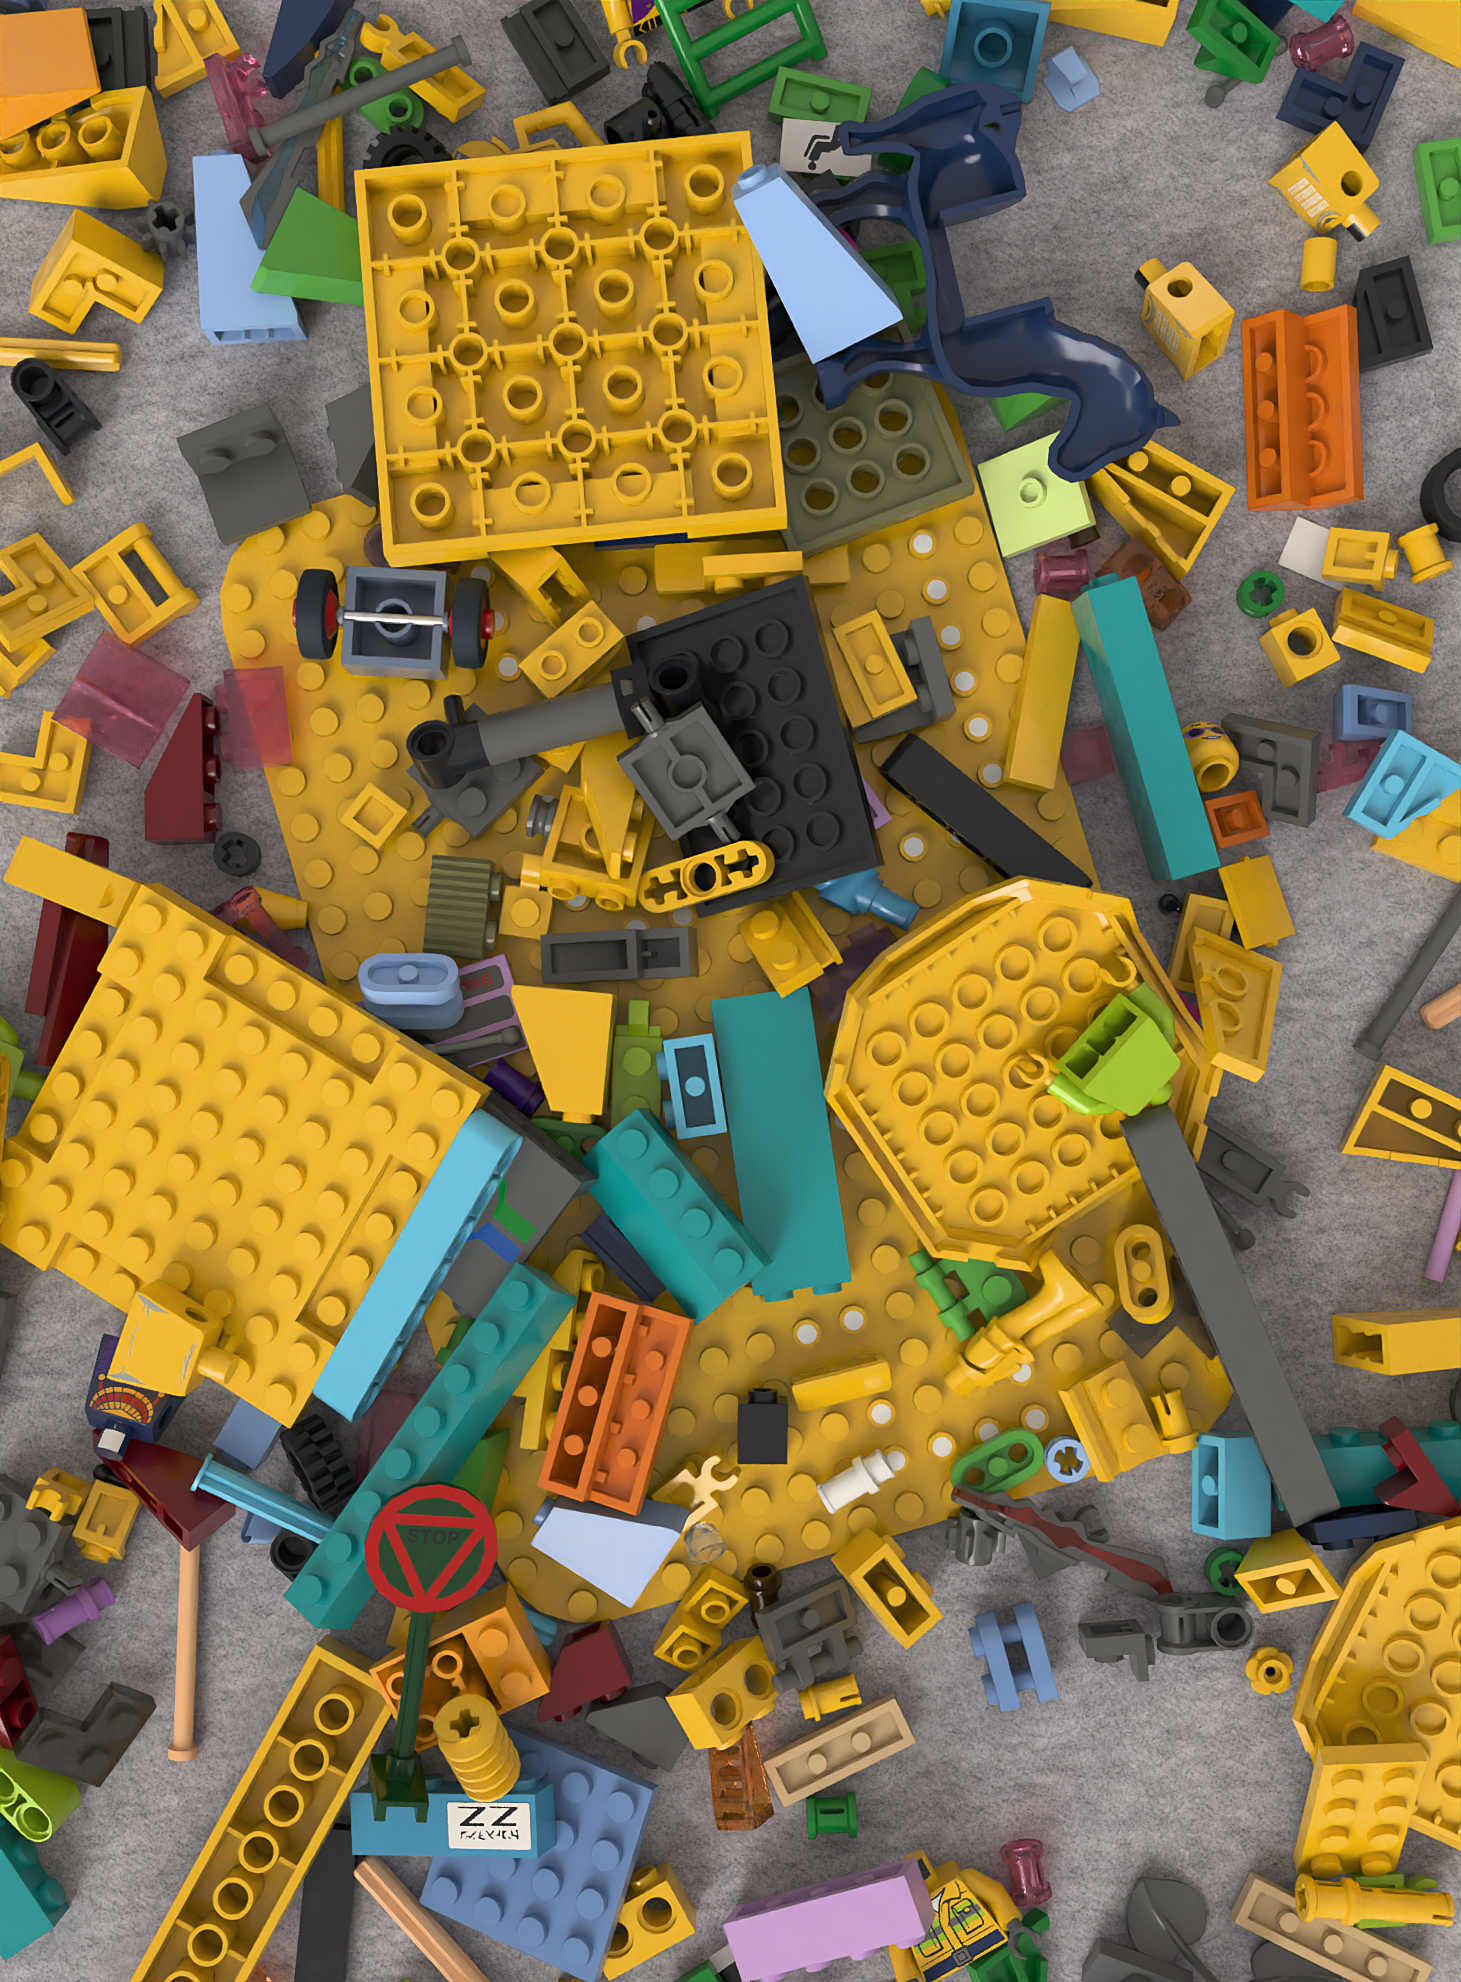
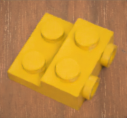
[1369,754,1461,883]
[540,784,657,911]

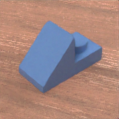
[1333,684,1412,744]

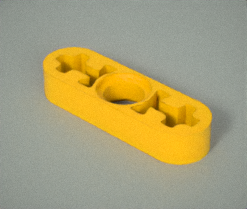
[638,841,775,913]

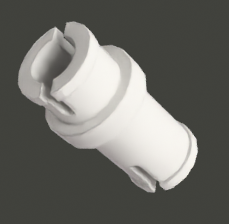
[816,1448,895,1514]

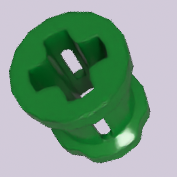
[806,1792,857,1840]

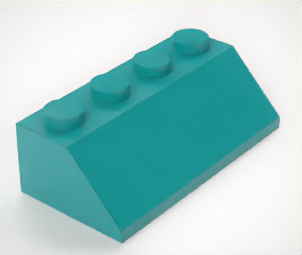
[581,1108,773,1325]

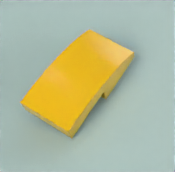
[653,1566,749,1674]

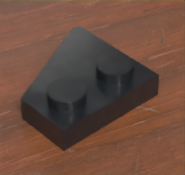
[1352,255,1434,374]

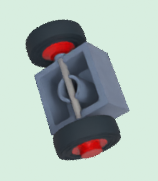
[292,566,495,681]

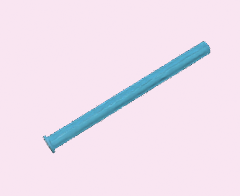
[190,1453,557,1649]

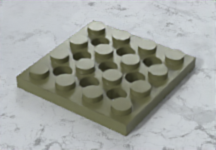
[772,314,975,559]

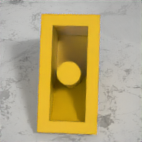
[1234,1528,1343,1614]

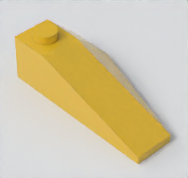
[0,86,168,210]

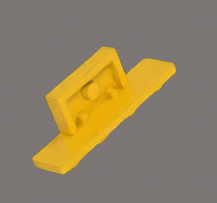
[654,538,850,595]

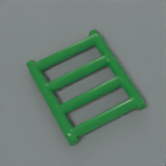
[653,0,828,121]

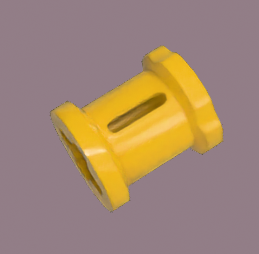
[1395,523,1455,586]

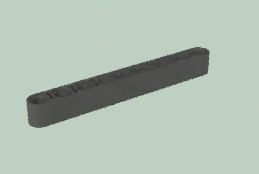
[1119,1102,1341,1528]

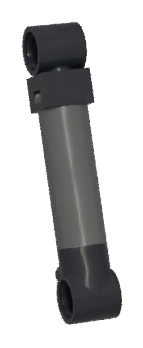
[406,655,705,789]

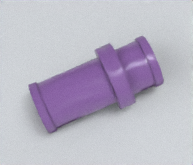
[32,1575,115,1645]

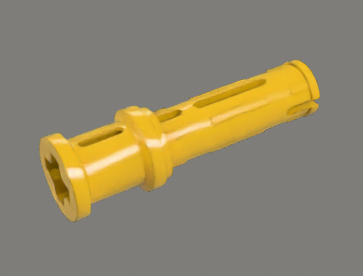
[1295,1874,1454,1927]

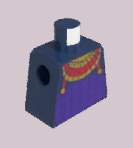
[85,1333,188,1461]

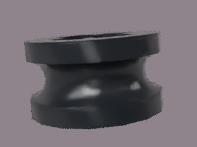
[213,832,262,877]

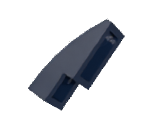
[262,0,355,99]

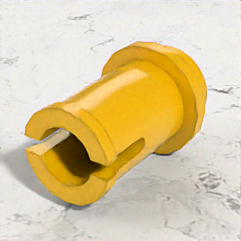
[1150,1387,1200,1454]
[797,1672,862,1722]

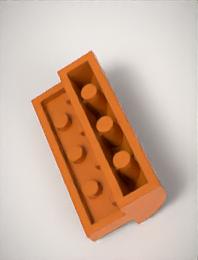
[536,1290,696,1516]

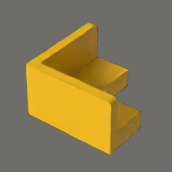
[28,208,165,335]

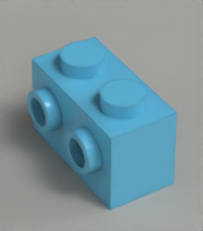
[656,1033,728,1140]
[1192,1430,1272,1540]

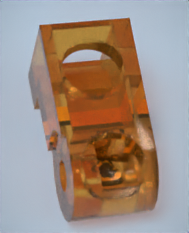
[1094,535,1192,631]

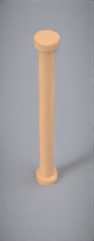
[168,1544,200,1761]

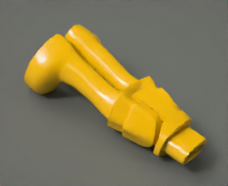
[943,1247,1104,1398]

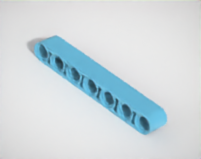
[313,1108,523,1423]

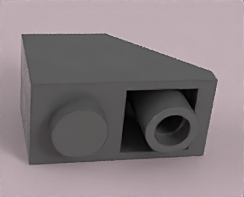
[325,383,379,508]
[585,1681,690,1773]

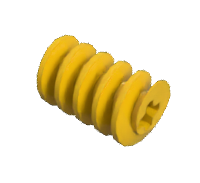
[433,1694,521,1802]

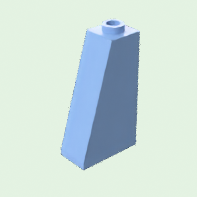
[193,150,308,345]
[731,162,903,364]

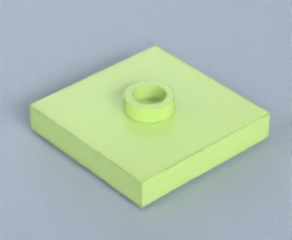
[977,430,1096,558]

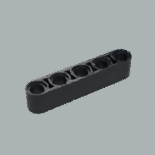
[878,732,1093,888]

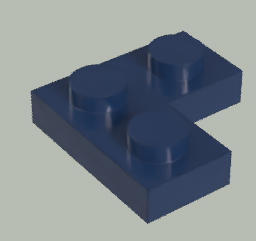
[1276,41,1406,155]

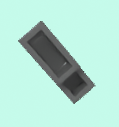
[540,927,699,984]

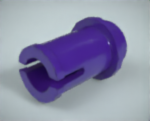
[483,1058,546,1117]

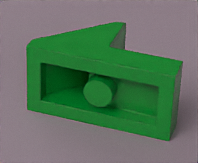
[1185,0,1281,84]

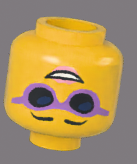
[1181,721,1239,794]

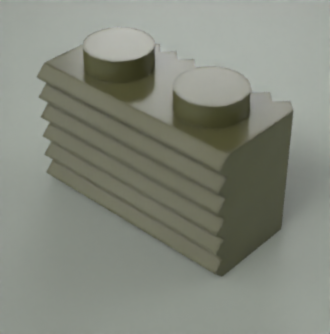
[423,855,503,960]

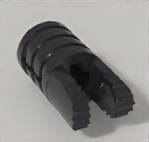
[641,60,717,138]

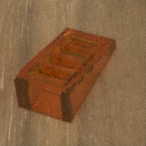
[708,1720,775,1831]

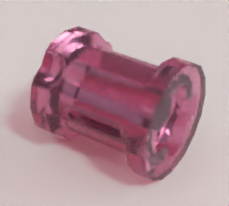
[1289,13,1354,73]
[1033,549,1089,596]
[1000,1838,1052,1907]

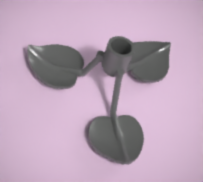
[1126,1878,1342,1982]

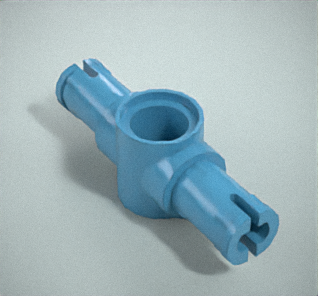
[814,869,920,932]

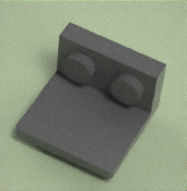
[176,403,312,545]
[853,615,956,744]

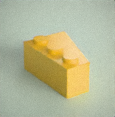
[1337,1063,1461,1170]

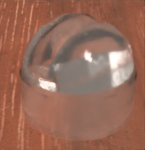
[683,1521,727,1565]

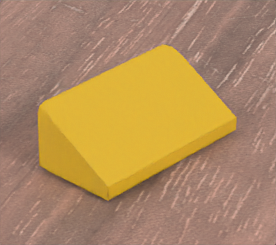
[790,1353,892,1412]

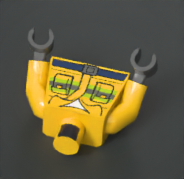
[888,1850,1042,1982]

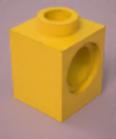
[1259,608,1341,690]

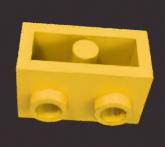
[830,1527,944,1650]

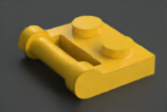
[70,522,200,651]

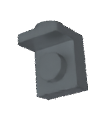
[1077,1619,1155,1682]

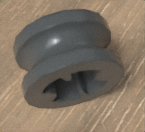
[526,794,559,841]

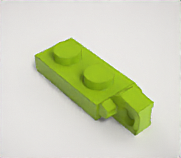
[611,999,663,1130]

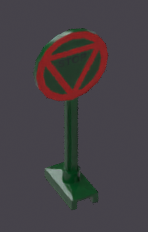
[364,1481,498,1823]

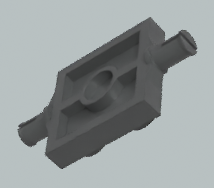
[616,696,756,846]
[406,703,545,841]
[0,1473,83,1614]

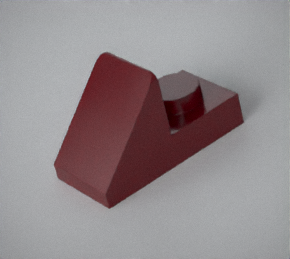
[1372,1416,1461,1518]

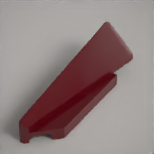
[24,832,109,1067]

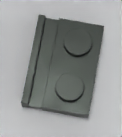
[500,0,610,107]
[78,6,152,110]

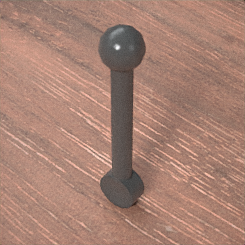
[1204,35,1288,108]
[1198,1170,1255,1250]

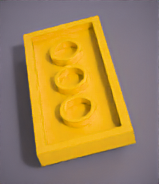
[1293,1743,1427,1879]

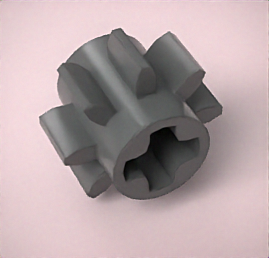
[136,196,197,263]
[945,1504,1006,1566]

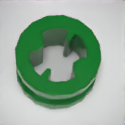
[1236,570,1285,618]
[1204,1547,1245,1596]

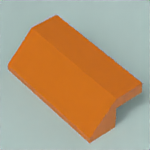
[1241,304,1364,512]

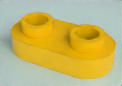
[1114,1224,1175,1324]

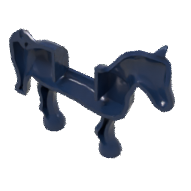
[808,80,1181,483]

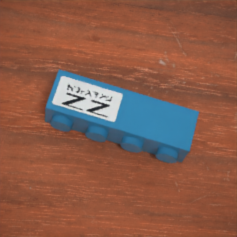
[350,1773,556,1858]

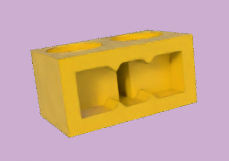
[518,599,627,700]
[665,1635,780,1750]
[603,1861,696,1981]

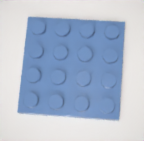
[419,1717,659,1982]

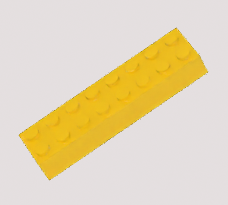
[130,1634,393,1982]

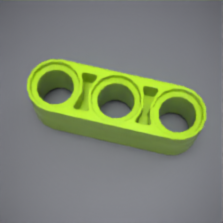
[0,1734,81,1842]

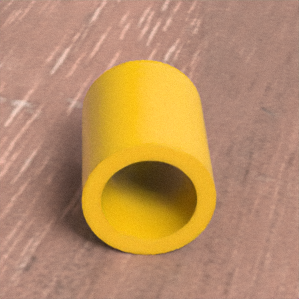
[1300,237,1338,292]

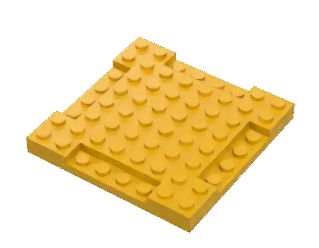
[354,130,787,568]
[0,882,492,1429]

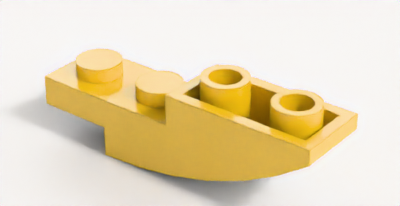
[511,1249,605,1451]

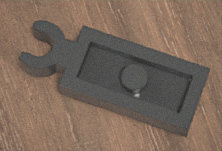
[1195,1115,1310,1219]

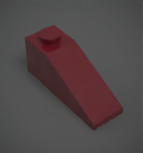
[93,1428,236,1552]

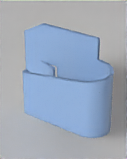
[1042,45,1100,113]
[240,1494,292,1544]

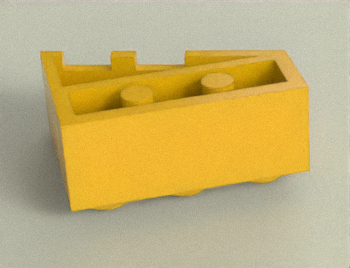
[1084,440,1236,586]

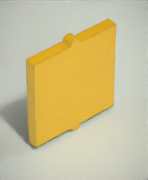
[1218,854,1296,951]

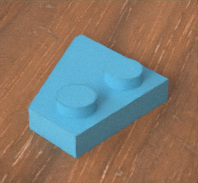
[1341,728,1461,840]

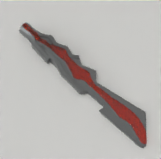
[951,1482,1173,1603]

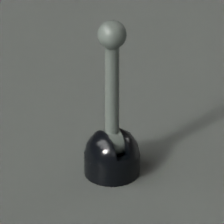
[408,1027,520,1055]

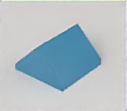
[939,0,1051,104]

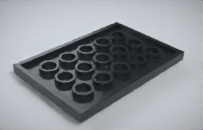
[625,574,885,918]

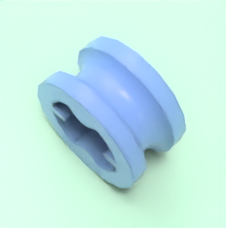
[1043,1435,1090,1483]

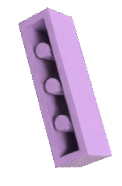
[723,1857,936,1982]

